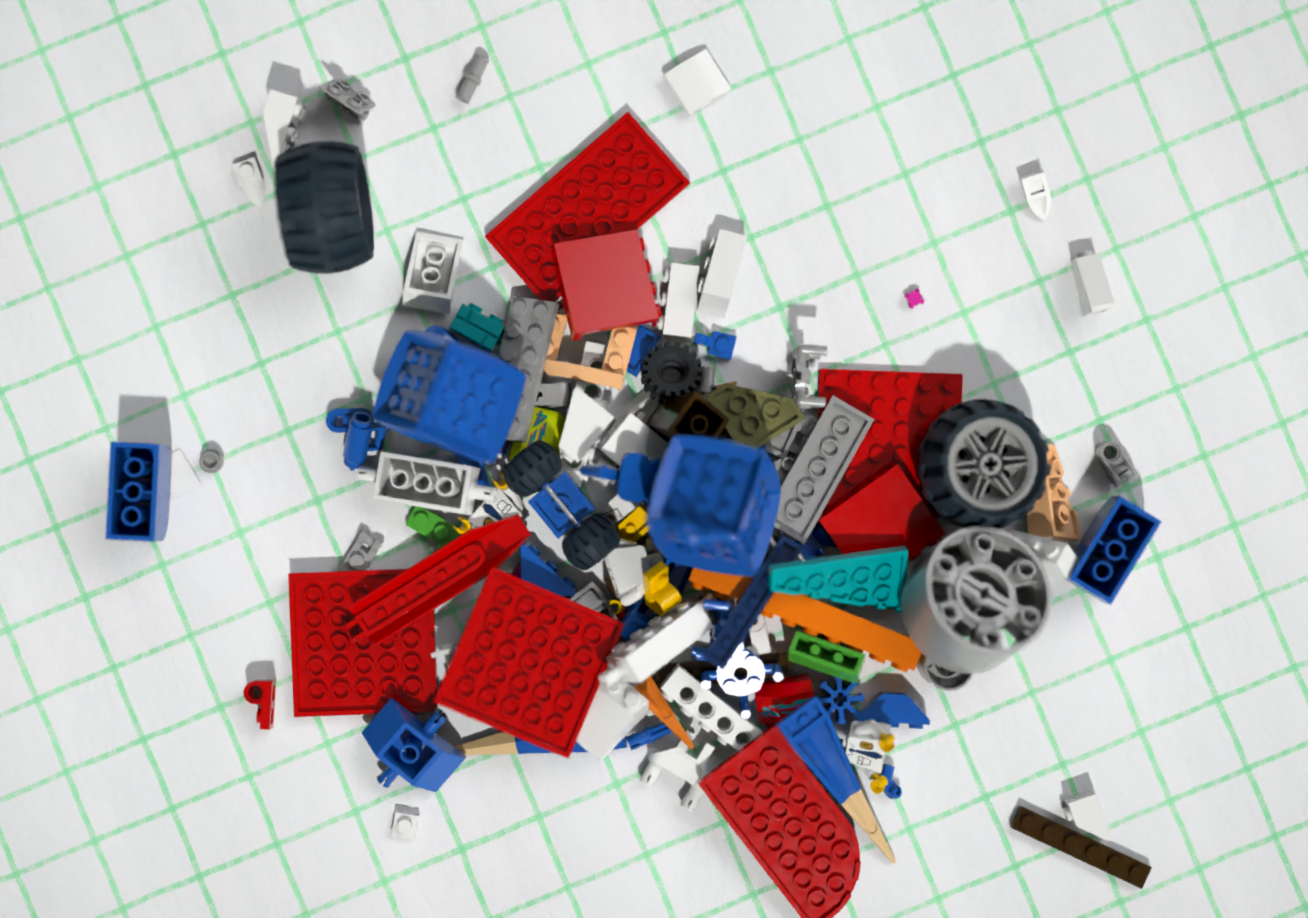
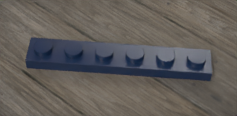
[703,535,803,671]

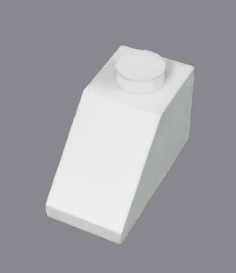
[1063,791,1112,841]

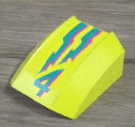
[509,407,566,460]

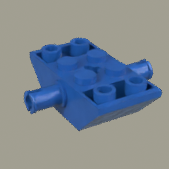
[362,697,466,792]

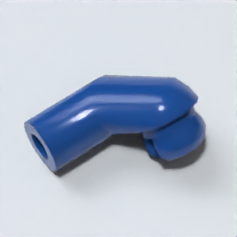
[813,521,837,547]
[880,764,902,799]

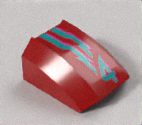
[755,673,814,728]

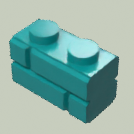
[449,302,505,353]

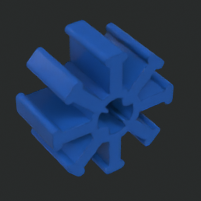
[815,676,864,724]

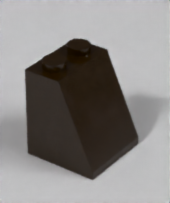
[645,390,730,444]

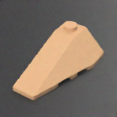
[1027,444,1082,542]

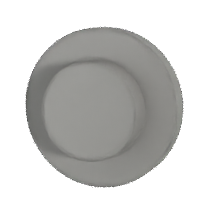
[199,449,224,473]

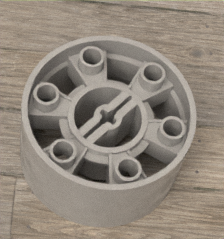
[901,526,1052,674]

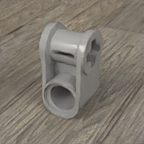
[535,382,570,408]
[1095,442,1138,488]

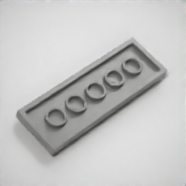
[498,296,559,444]
[774,396,874,545]

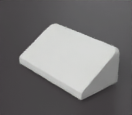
[612,391,660,424]

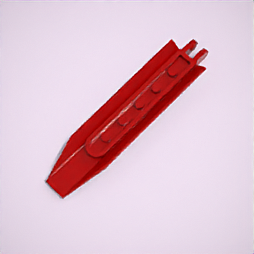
[340,514,531,648]

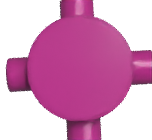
[904,288,925,309]

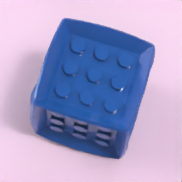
[372,325,527,464]
[646,435,781,577]

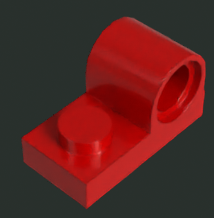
[243,679,276,730]

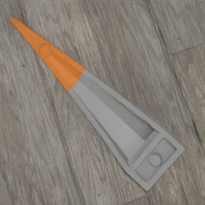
[569,581,694,749]

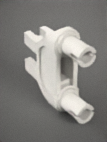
[639,729,715,812]

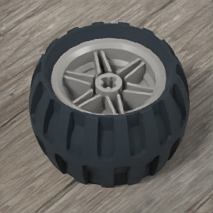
[274,141,374,274]
[916,399,1051,529]

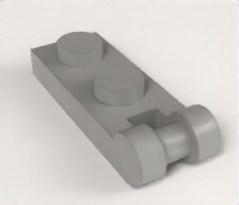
[338,529,384,571]

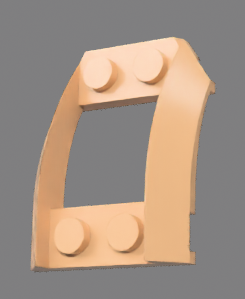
[544,308,639,391]

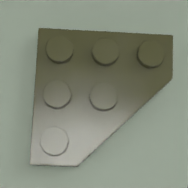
[705,383,805,449]

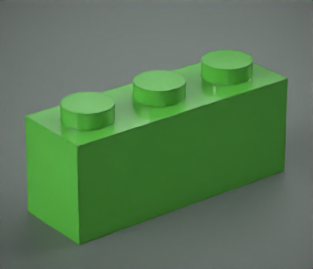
[788,631,865,684]

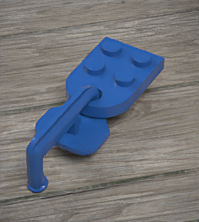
[579,453,663,504]

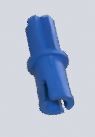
[626,722,672,751]

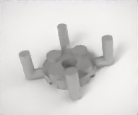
[791,345,827,410]

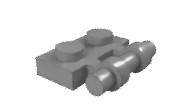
[765,415,817,459]

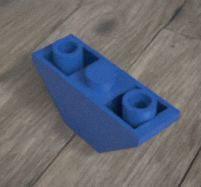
[520,543,576,596]
[855,691,930,729]

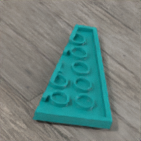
[768,546,908,613]

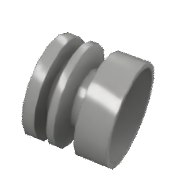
[917,653,973,691]

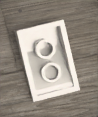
[402,231,463,314]
[576,680,649,762]

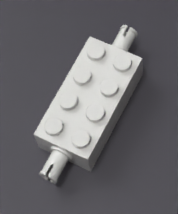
[357,452,498,516]
[598,593,716,688]

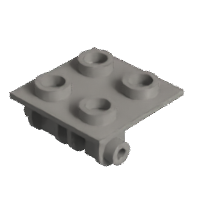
[319,79,376,121]

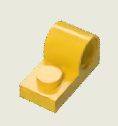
[617,502,648,542]
[643,561,682,616]

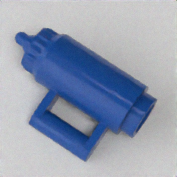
[343,412,387,471]

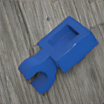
[693,331,737,360]

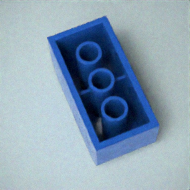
[105,442,171,542]
[1063,496,1162,605]

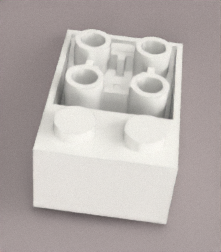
[263,89,307,166]

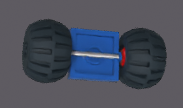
[503,440,620,570]

